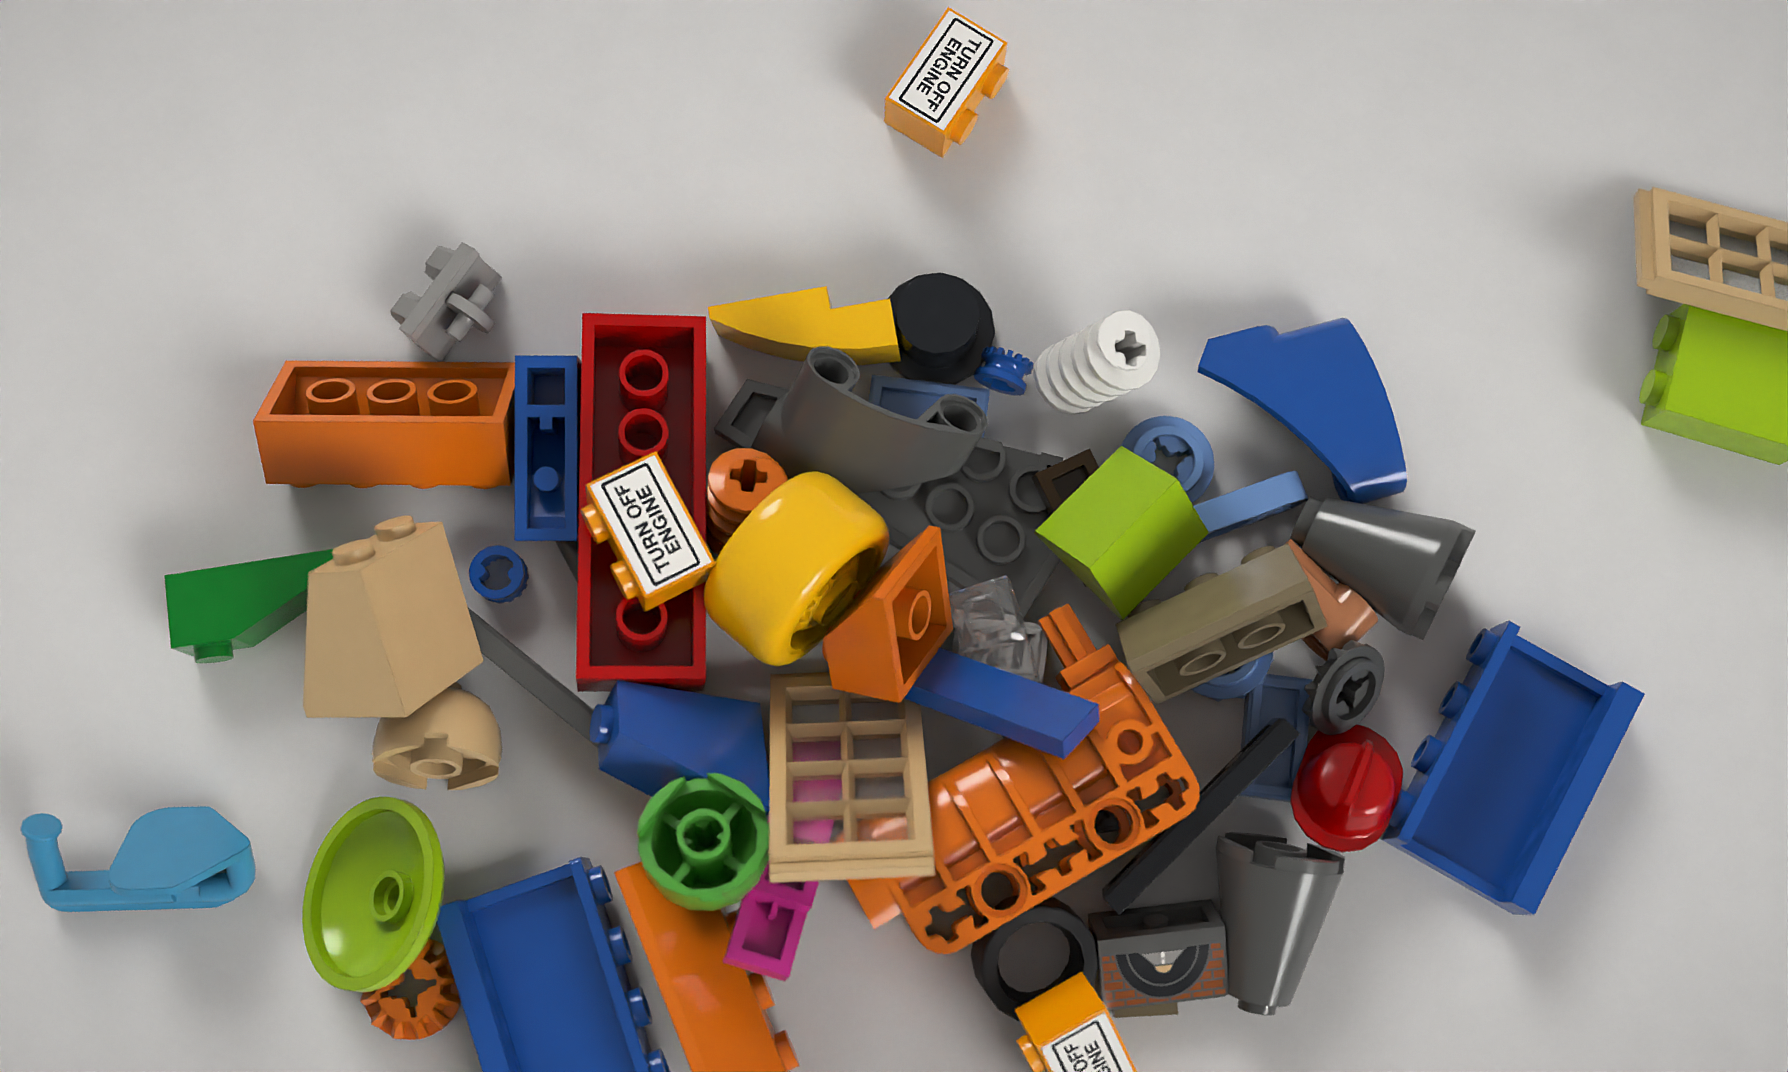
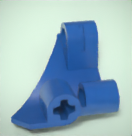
[1197,318,1407,504]

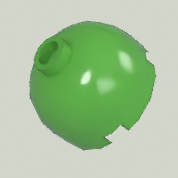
[637,773,769,911]

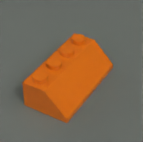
[253,361,515,489]
[614,862,800,1072]

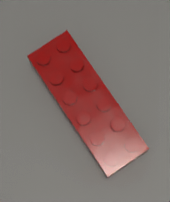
[576,313,706,692]

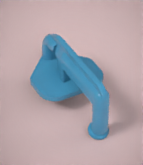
[20,806,256,912]

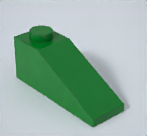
[164,549,334,663]

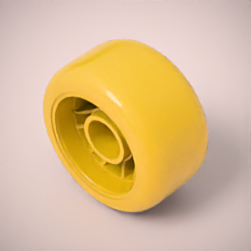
[704,471,890,666]

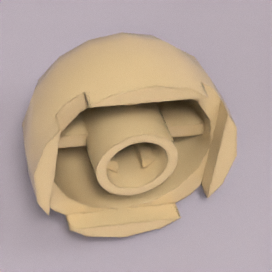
[372,682,502,790]

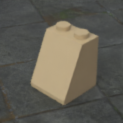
[303,516,484,718]

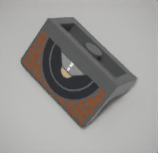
[1088,899,1229,1010]

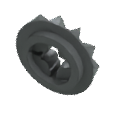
[1302,640,1385,735]

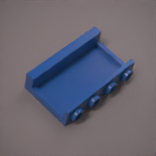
[1381,620,1645,915]
[437,857,670,1072]

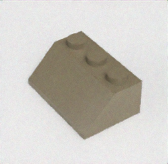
[1115,543,1328,705]

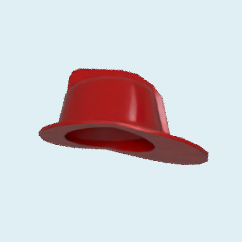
[1290,724,1403,853]

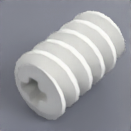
[1033,310,1160,415]

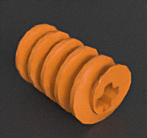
[706,448,788,555]

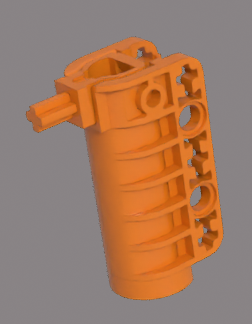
[829,603,1200,954]

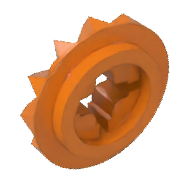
[360,938,461,1040]

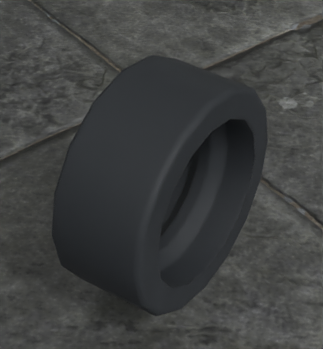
[970,892,1099,1022]

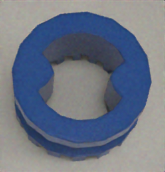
[974,346,1034,396]
[469,545,529,604]

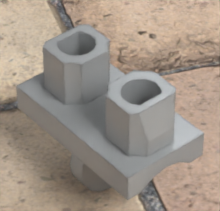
[390,242,502,362]

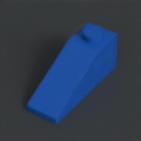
[514,355,581,541]

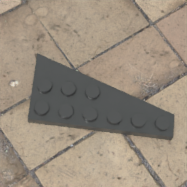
[714,379,1063,621]

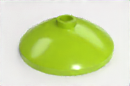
[302,796,445,992]

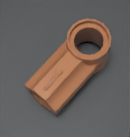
[1284,539,1378,661]

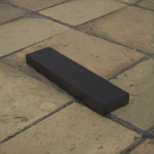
[1102,718,1300,915]

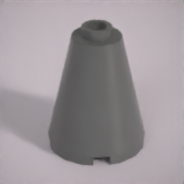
[1216,832,1345,1016]

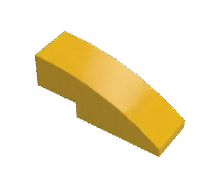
[708,286,901,365]

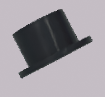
[888,272,995,385]

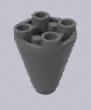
[1290,497,1476,640]

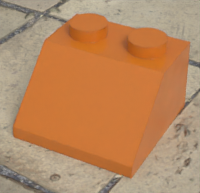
[822,526,953,703]

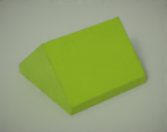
[1034,446,1209,620]

